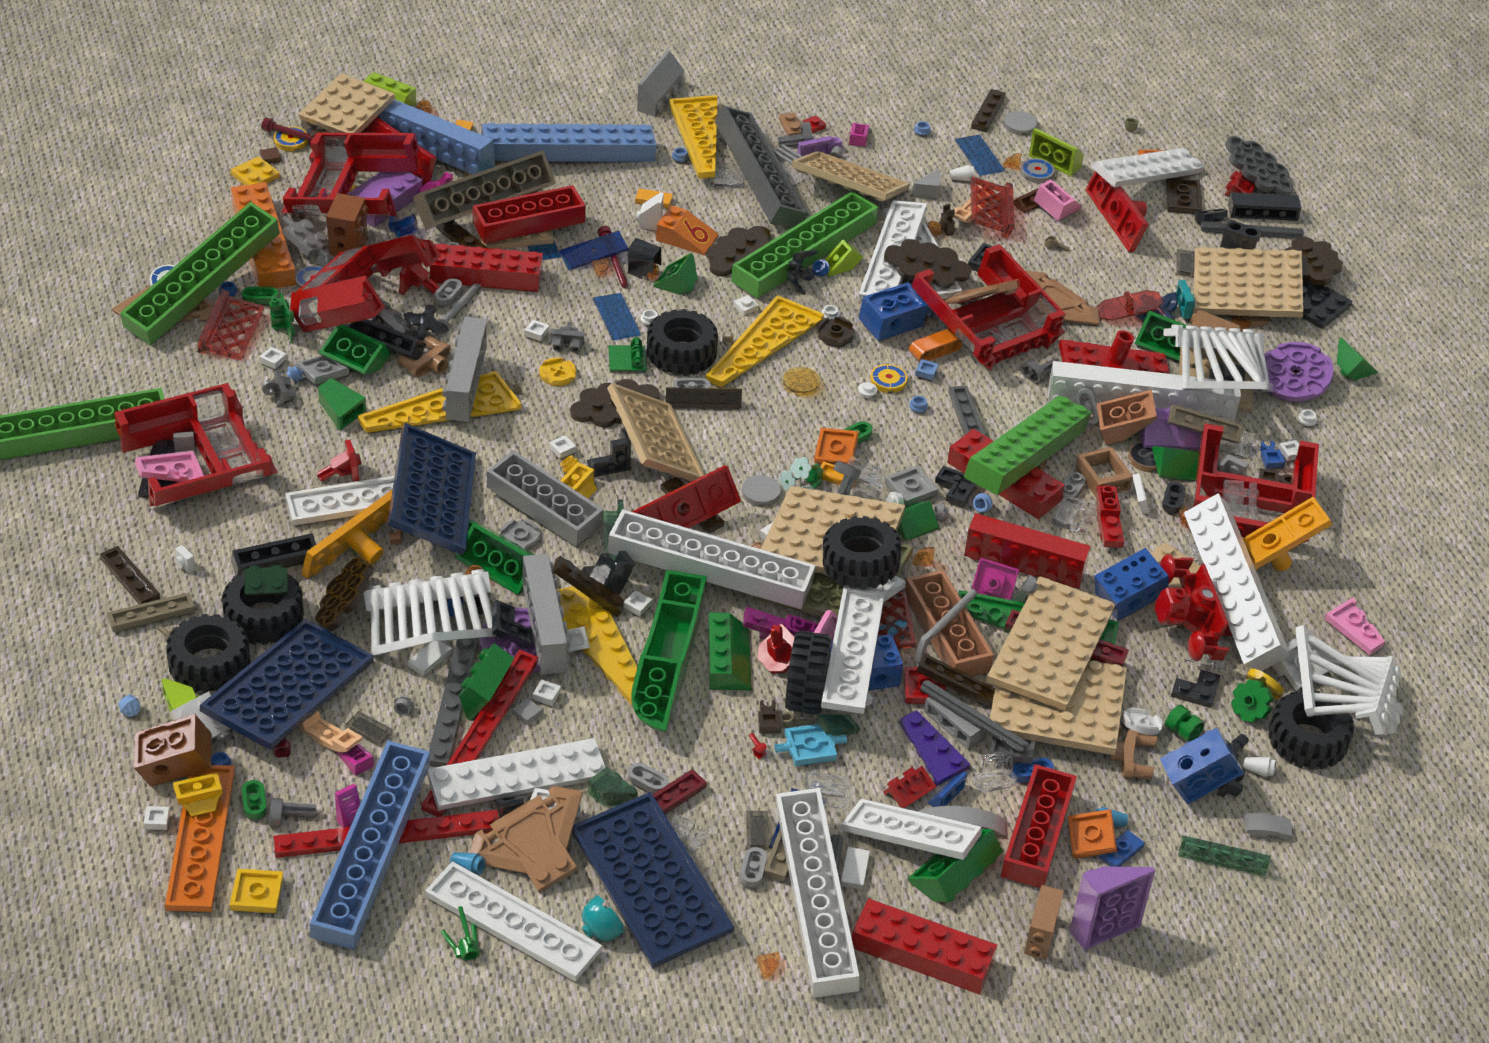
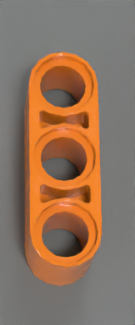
[909,329,963,362]

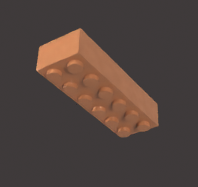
[904,570,994,676]

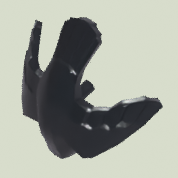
[787,250,818,295]
[403,305,449,341]

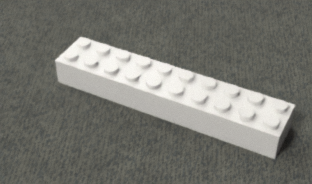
[1048,361,1241,422]
[1184,494,1291,671]
[607,509,816,609]
[776,788,859,998]

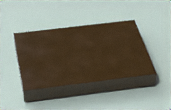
[1165,177,1202,214]

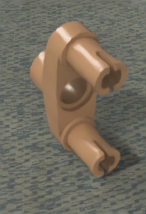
[398,336,451,377]
[1110,729,1157,780]

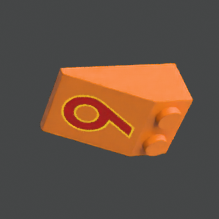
[656,205,719,256]

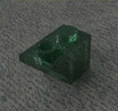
[588,767,638,807]

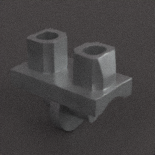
[551,322,585,352]
[262,370,296,407]

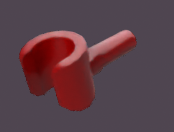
[749,733,767,759]

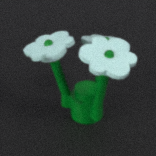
[779,457,823,491]

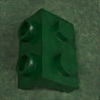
[244,565,288,596]

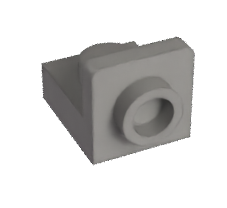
[1217,454,1249,476]

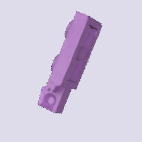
[798,136,842,156]

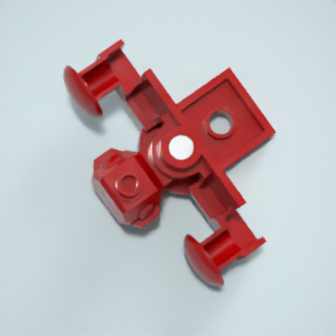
[1154,554,1233,662]

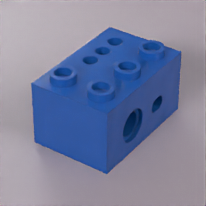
[859,283,928,341]
[1094,548,1169,621]
[830,634,903,691]
[1160,727,1244,804]

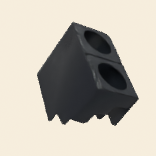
[1220,219,1262,250]
[628,238,662,279]

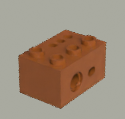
[326,193,368,257]
[134,714,212,786]

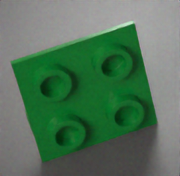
[269,292,295,344]
[608,337,647,371]

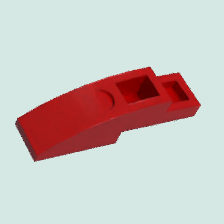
[1096,485,1124,548]

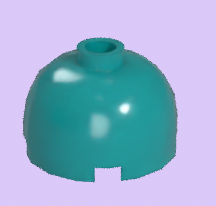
[581,895,625,942]

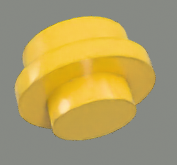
[560,455,579,473]

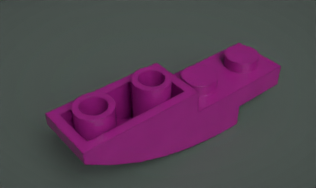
[743,607,818,639]

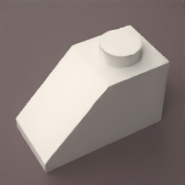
[636,192,664,230]

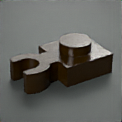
[939,204,955,236]
[1258,468,1292,484]
[758,700,781,733]

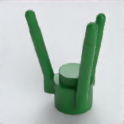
[441,906,481,961]

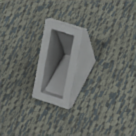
[912,170,940,199]

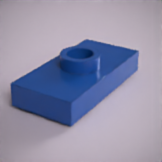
[1099,830,1145,867]

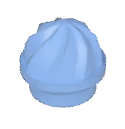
[973,493,993,513]
[118,694,140,717]

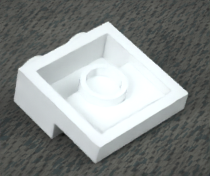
[1272,639,1328,691]
[170,692,231,740]

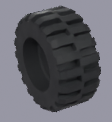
[647,309,718,376]
[822,516,901,589]
[222,567,304,645]
[166,614,250,693]
[785,631,832,715]
[1268,690,1354,770]

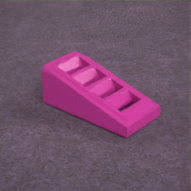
[849,123,869,147]
[335,743,374,776]
[335,784,360,828]

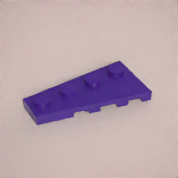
[900,710,970,786]

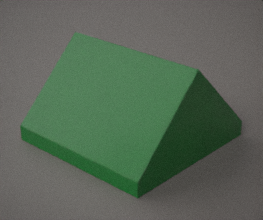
[1152,446,1199,481]
[897,501,939,541]

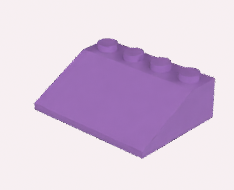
[348,172,422,228]
[1069,866,1155,950]

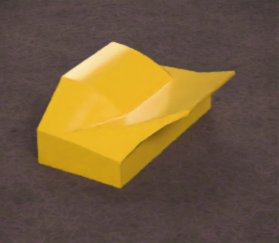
[560,462,597,499]
[173,773,223,816]

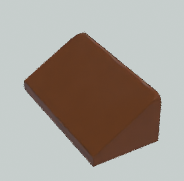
[1011,188,1040,213]

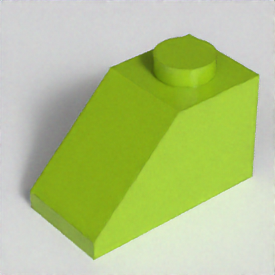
[825,240,863,277]
[161,678,199,721]

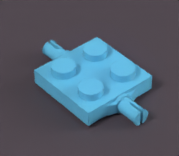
[774,723,847,766]

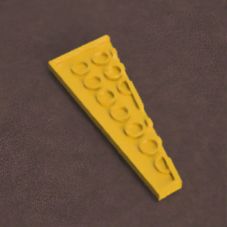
[669,95,718,179]
[705,295,824,387]
[358,370,522,433]
[556,586,637,705]

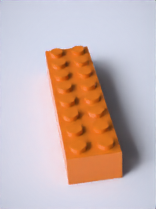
[231,182,296,288]

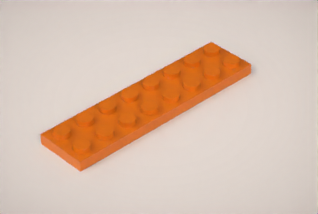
[165,765,235,912]

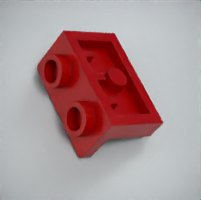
[1224,170,1255,196]
[883,766,937,809]

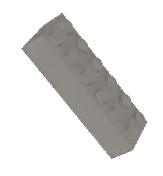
[443,317,487,422]
[486,450,604,547]
[523,554,570,675]

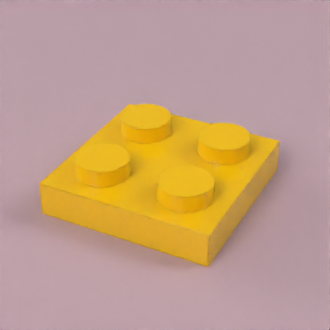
[230,156,280,185]
[230,868,284,914]

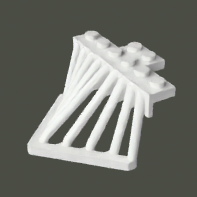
[1164,325,1273,392]
[364,569,497,656]
[1296,625,1403,735]

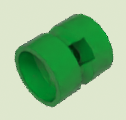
[1165,704,1205,742]

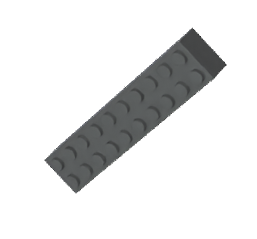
[714,106,809,229]

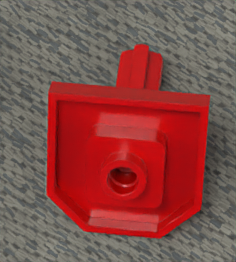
[399,262,440,295]
[317,439,362,482]
[757,624,794,674]

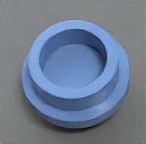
[914,121,931,136]
[672,147,689,162]
[286,365,304,382]
[909,396,928,413]

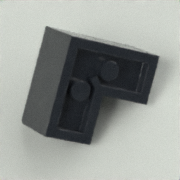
[587,428,631,477]
[582,551,636,595]

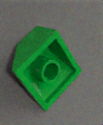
[653,252,698,295]
[1337,337,1378,381]

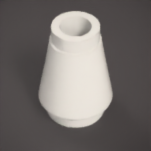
[950,165,975,182]
[1244,757,1276,778]

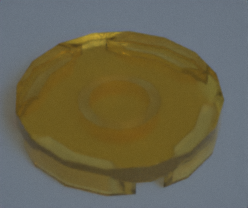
[783,367,820,396]

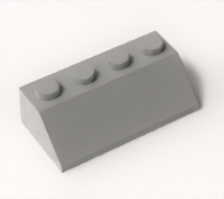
[637,50,685,117]

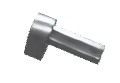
[778,122,813,147]
[1020,358,1059,383]
[833,460,862,495]
[269,798,316,827]

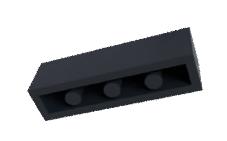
[1228,192,1302,221]
[349,319,426,360]
[231,533,316,576]

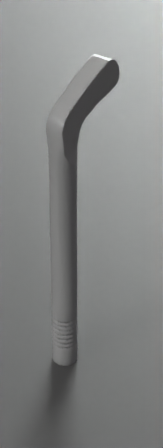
[440,284,481,325]
[915,589,977,664]

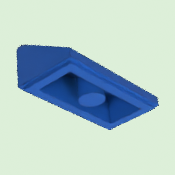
[927,771,967,807]

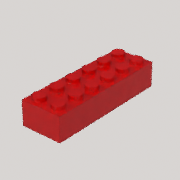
[472,185,586,244]
[430,244,543,292]
[947,429,1065,520]
[964,513,1091,589]
[1000,764,1077,888]
[851,898,998,995]

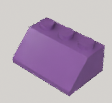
[1138,408,1200,451]

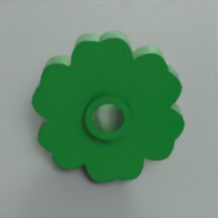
[1231,679,1273,722]

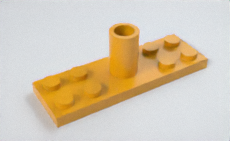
[301,489,393,579]
[1243,497,1333,571]

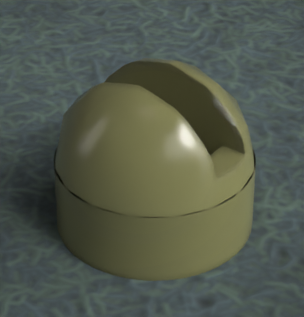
[1125,118,1139,132]

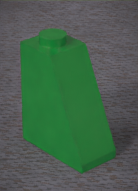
[318,378,366,431]

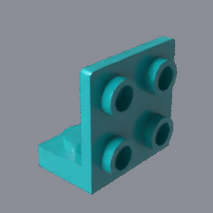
[1176,280,1218,319]

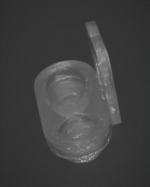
[974,752,1017,792]

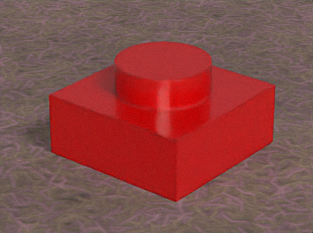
[803,115,826,133]

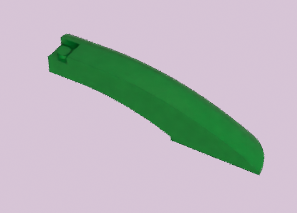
[631,570,707,733]

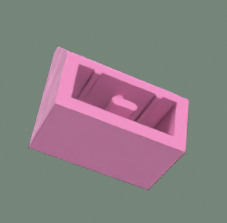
[1034,179,1082,221]

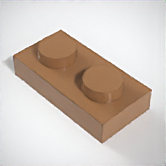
[779,113,801,136]

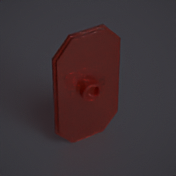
[1096,290,1163,321]

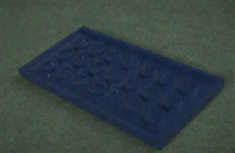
[387,423,476,555]
[199,619,374,750]
[572,792,734,969]

